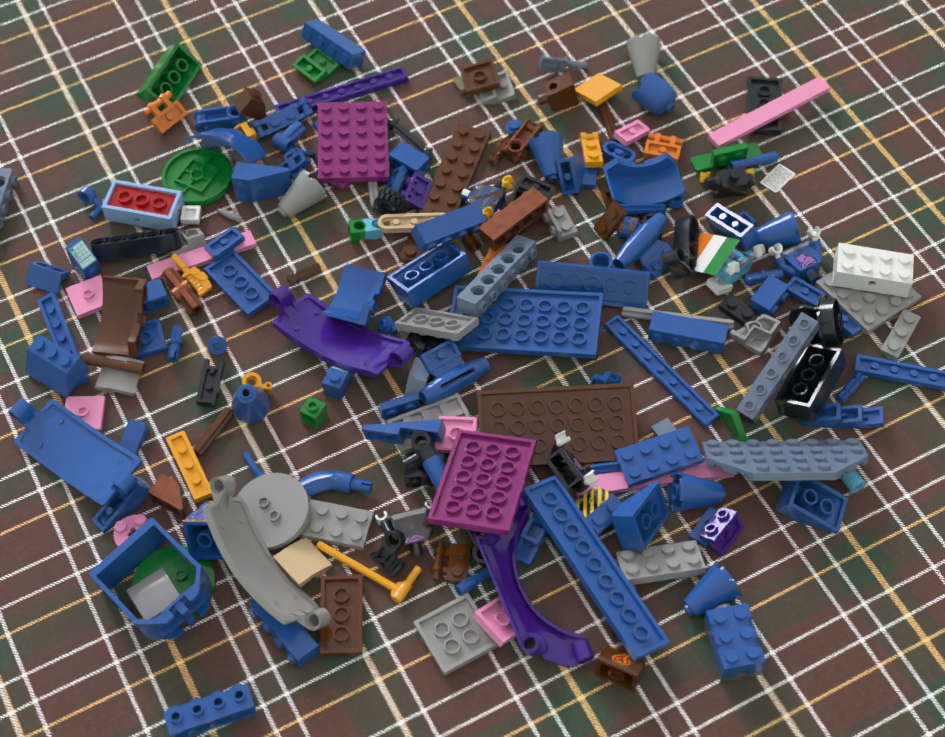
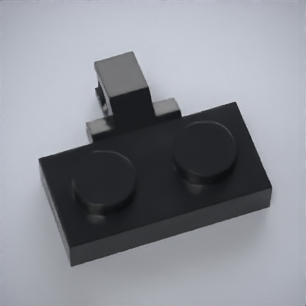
[406,332,445,357]

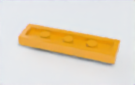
[166,430,212,503]

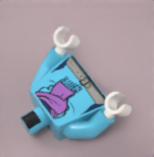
[714,244,765,285]

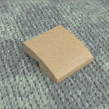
[273,537,332,588]

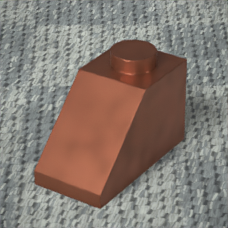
[148,474,186,519]

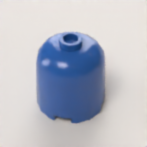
[632,72,676,115]

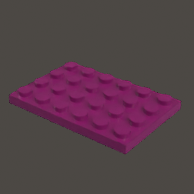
[318,101,389,183]
[427,429,537,536]

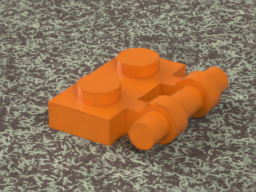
[142,91,188,134]
[643,132,684,164]

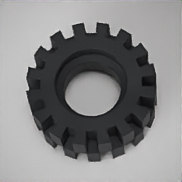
[374,188,409,215]

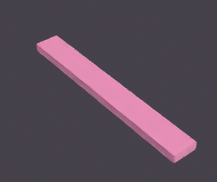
[708,77,830,149]
[576,460,735,498]

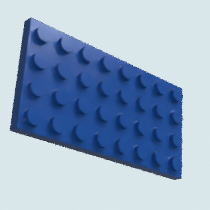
[445,285,603,359]

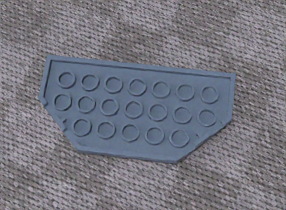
[702,438,869,481]

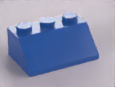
[25,334,89,398]

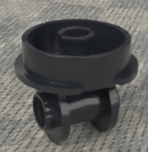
[787,295,844,348]

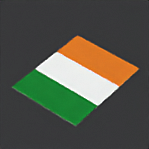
[694,232,739,276]

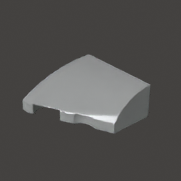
[169,228,206,256]
[730,314,781,356]

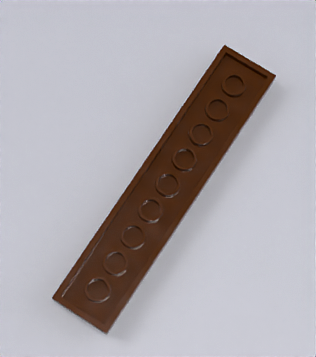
[399,124,491,263]

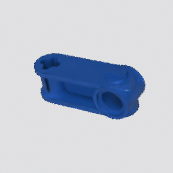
[194,105,247,133]

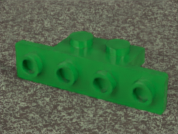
[690,142,762,173]

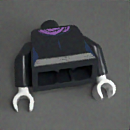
[545,430,600,493]
[375,501,437,557]

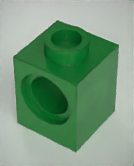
[299,396,328,430]

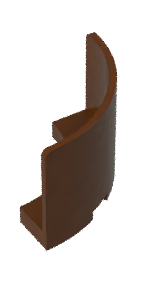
[92,275,148,358]

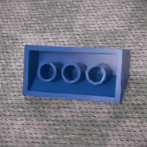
[387,243,471,309]

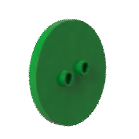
[162,147,233,206]
[132,546,216,622]

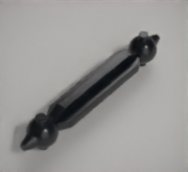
[387,118,434,159]

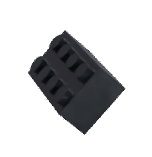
[774,343,847,422]

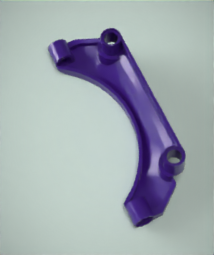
[472,493,595,668]

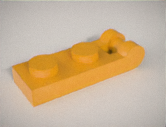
[580,132,603,168]

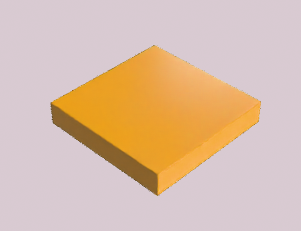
[575,73,622,106]

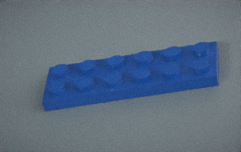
[535,260,650,309]

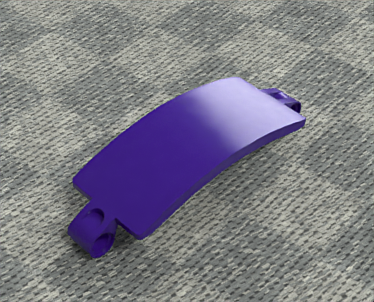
[268,285,415,377]

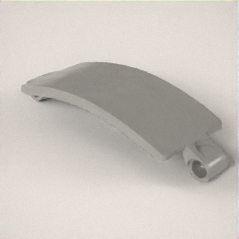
[203,475,331,631]

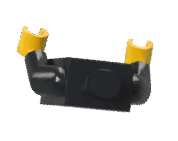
[700,168,756,199]

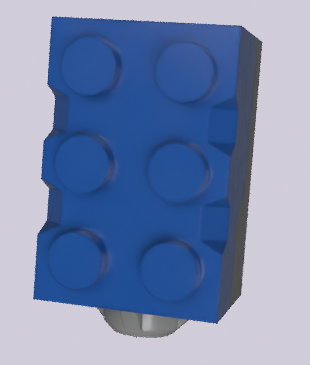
[703,603,766,683]

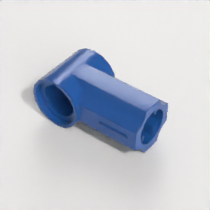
[272,121,306,153]

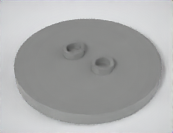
[237,473,311,550]

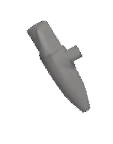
[217,208,242,223]

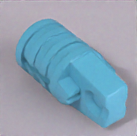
[840,470,866,493]

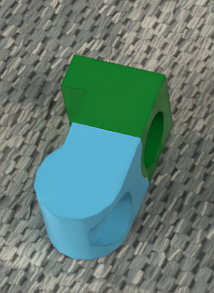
[348,218,384,244]

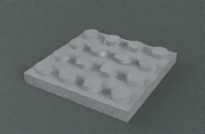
[815,271,922,335]

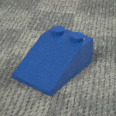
[231,161,292,203]
[776,480,848,534]
[611,481,670,551]

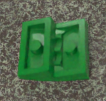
[292,47,341,84]

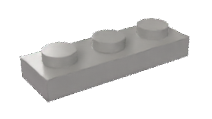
[879,309,921,361]

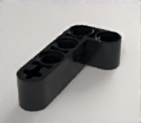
[661,214,699,279]

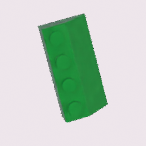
[136,42,203,111]

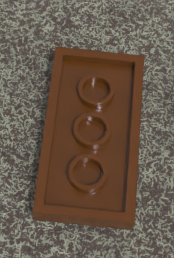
[320,575,363,657]

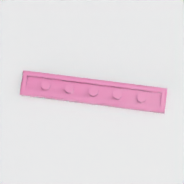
[147,230,257,280]

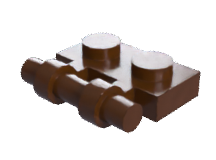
[431,541,472,584]

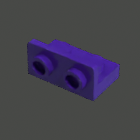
[400,172,433,212]
[699,507,744,556]

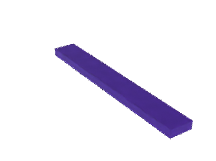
[274,66,409,114]

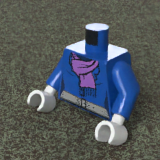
[768,226,823,284]

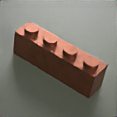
[479,187,549,251]

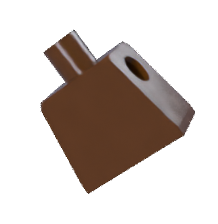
[536,72,578,111]

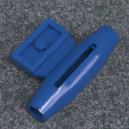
[613,213,673,280]
[419,339,490,405]

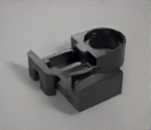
[369,529,407,579]

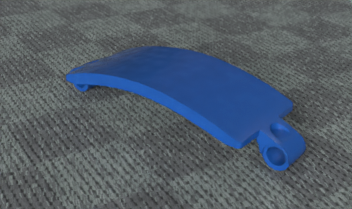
[9,398,143,507]

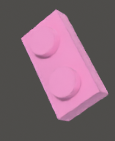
[613,120,650,147]

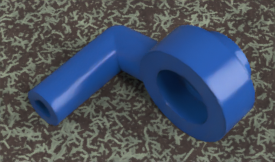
[78,187,103,221]

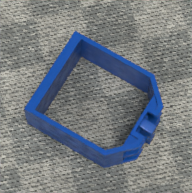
[88,517,212,640]

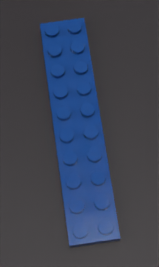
[522,475,670,661]

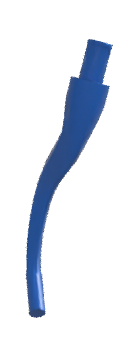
[242,451,373,496]

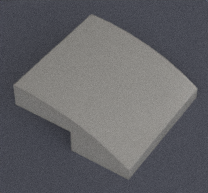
[479,69,517,105]
[95,355,144,397]
[127,568,180,620]

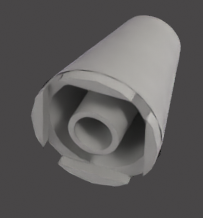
[627,34,661,82]
[278,170,327,218]

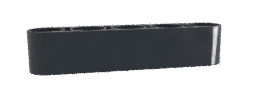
[90,228,182,262]

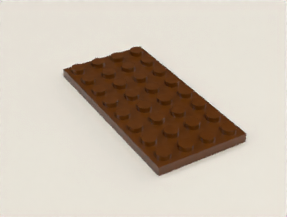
[477,383,639,467]

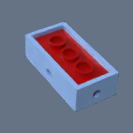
[102,179,185,230]

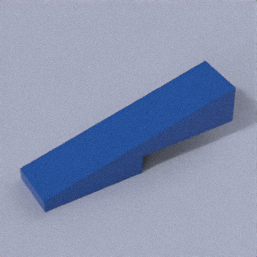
[361,419,446,445]

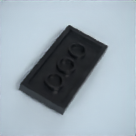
[746,76,782,135]

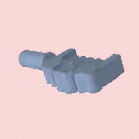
[539,54,587,73]

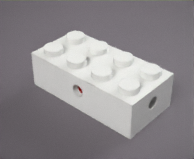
[832,243,914,298]

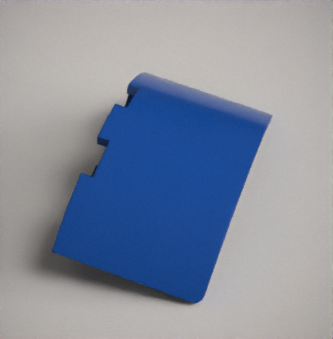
[183,128,268,164]
[602,152,686,204]
[322,264,388,325]

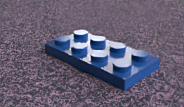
[204,249,274,318]
[614,426,704,488]

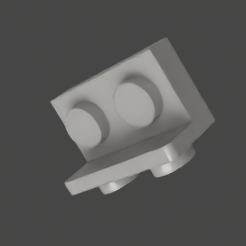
[542,205,578,242]

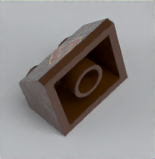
[595,645,646,692]

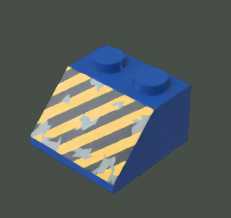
[575,485,621,536]

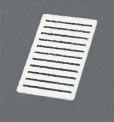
[760,164,795,193]

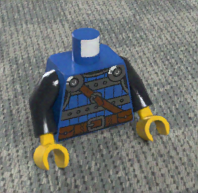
[460,175,514,222]

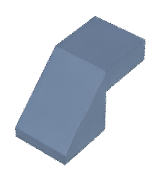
[404,357,432,400]

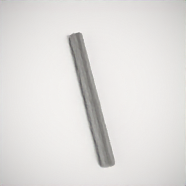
[622,306,734,330]

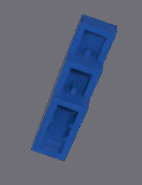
[801,402,885,429]

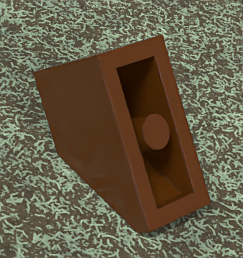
[234,87,266,120]

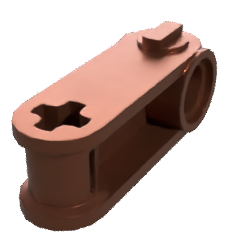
[503,118,544,164]

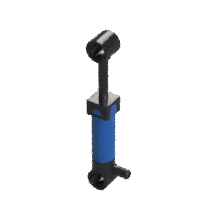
[402,431,487,567]

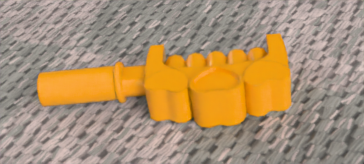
[171,254,212,298]

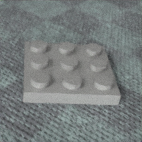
[413,593,499,676]

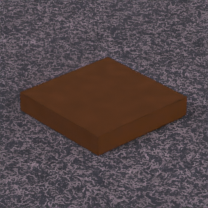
[460,59,501,96]

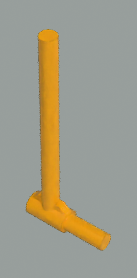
[316,541,422,604]

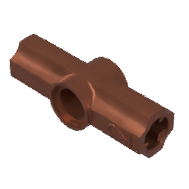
[161,267,205,316]

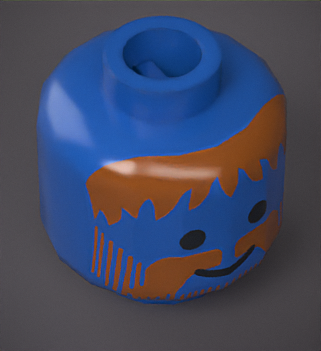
[616,215,641,239]

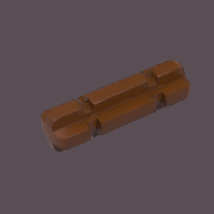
[488,137,510,166]
[286,262,322,285]

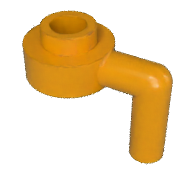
[242,372,273,395]

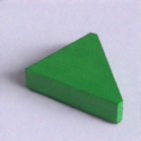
[714,406,748,441]

